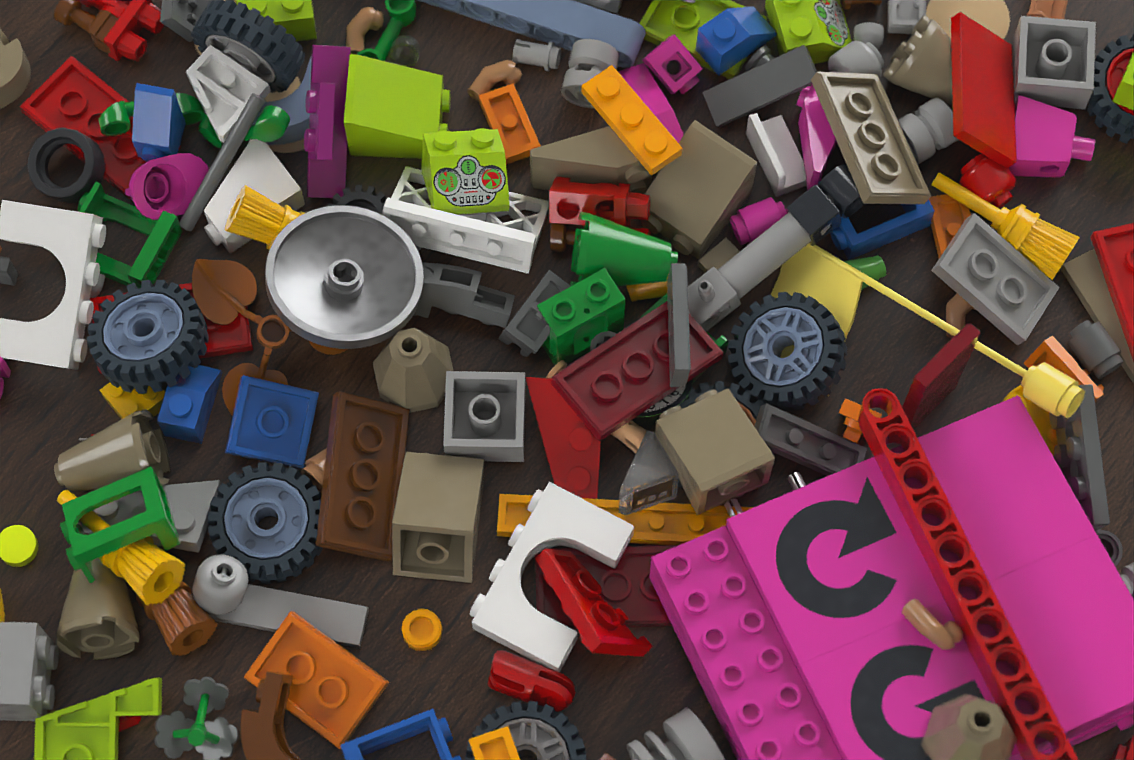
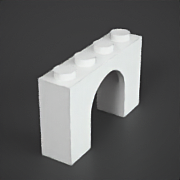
[0,200,106,369]
[469,482,635,672]

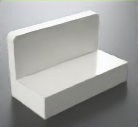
[746,113,807,197]

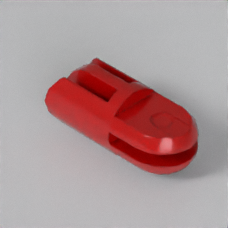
[487,650,575,711]

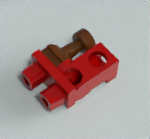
[54,0,165,61]
[549,177,650,252]

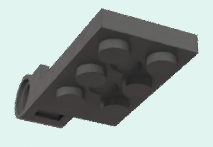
[1049,384,1123,566]

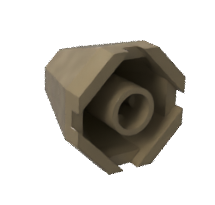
[373,328,454,413]
[921,694,1016,760]

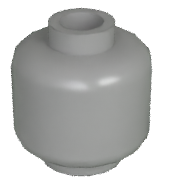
[828,40,884,79]
[192,554,249,615]

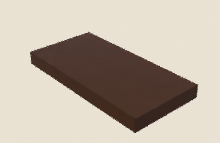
[316,391,410,561]

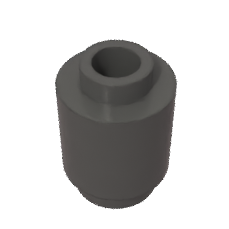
[1068,320,1124,380]

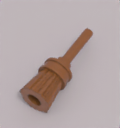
[136,580,218,656]

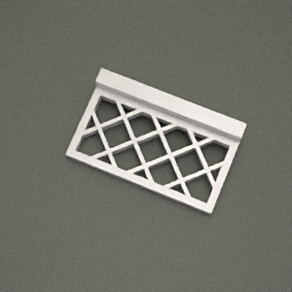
[382,166,549,273]

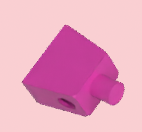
[1008,96,1095,177]

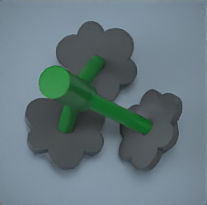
[154,677,239,760]

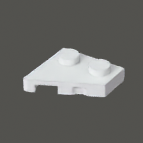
[186,45,270,143]

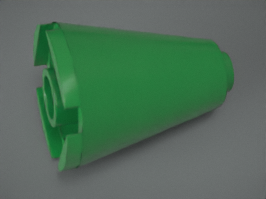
[570,212,678,287]

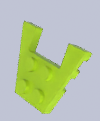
[34,678,162,760]

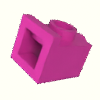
[642,34,703,95]

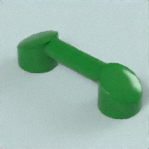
[356,0,417,61]
[99,93,205,136]
[198,105,290,148]

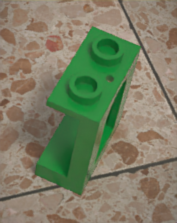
[78,182,182,289]
[537,268,625,365]
[60,466,180,583]

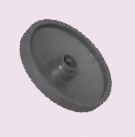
[265,206,424,349]

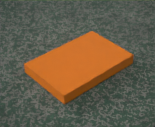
[244,611,390,749]

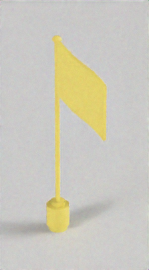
[771,243,1085,418]

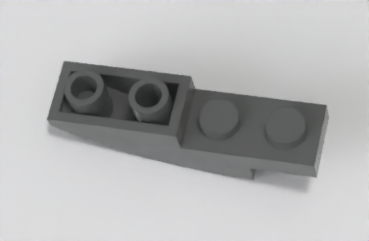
[413,262,515,328]

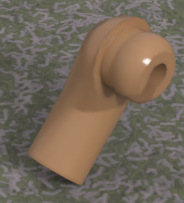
[346,7,384,54]
[467,60,522,101]
[946,293,976,338]
[902,599,963,650]

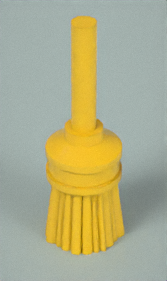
[931,172,1080,280]
[224,185,305,250]
[57,490,185,605]

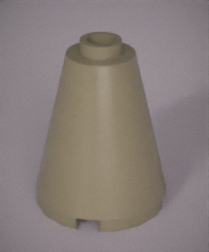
[54,409,170,491]
[56,558,139,660]

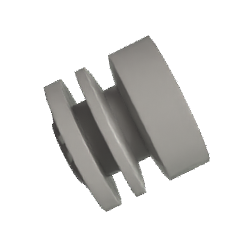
[627,708,725,760]

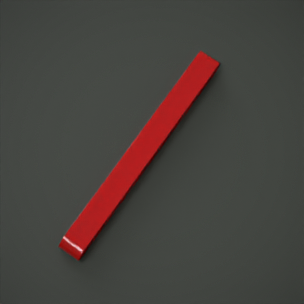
[858,388,1078,760]

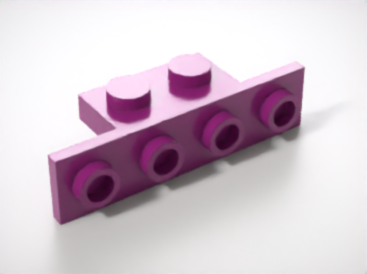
[304,45,351,198]

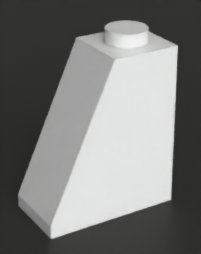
[204,139,305,253]

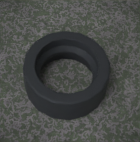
[27,128,105,203]

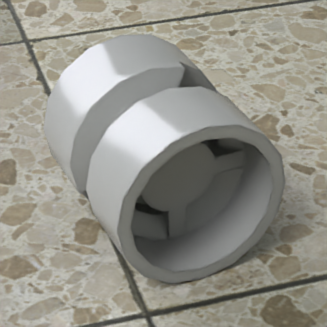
[561,39,619,108]
[898,98,959,165]

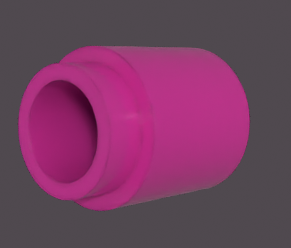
[730,197,787,245]

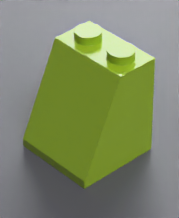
[344,54,451,159]

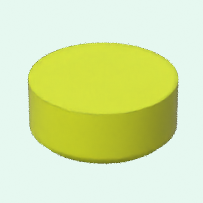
[0,525,39,567]

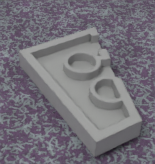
[81,480,221,552]

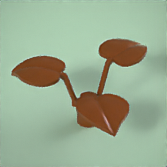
[192,259,348,416]

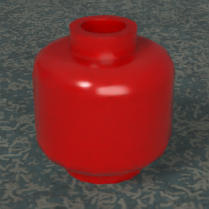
[959,154,1016,209]

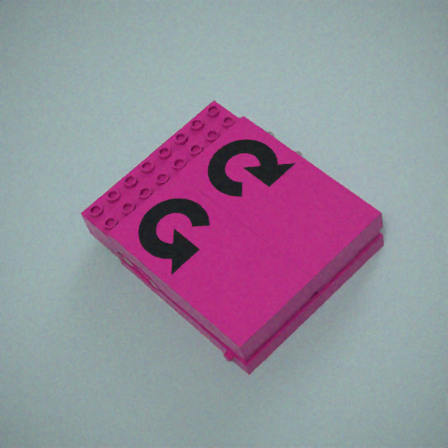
[649,395,1134,760]

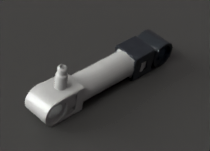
[688,164,864,332]

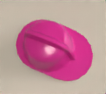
[125,153,209,220]

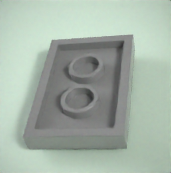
[931,213,1060,345]

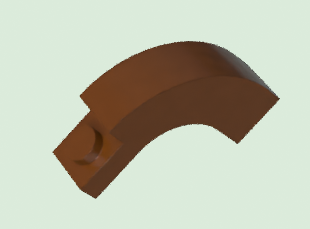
[241,672,302,760]

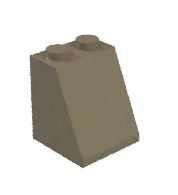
[640,120,757,260]
[655,389,775,515]
[392,452,484,583]

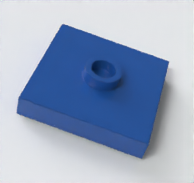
[225,375,319,470]

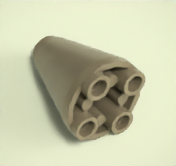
[882,15,953,106]

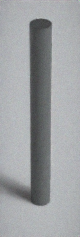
[179,93,265,231]

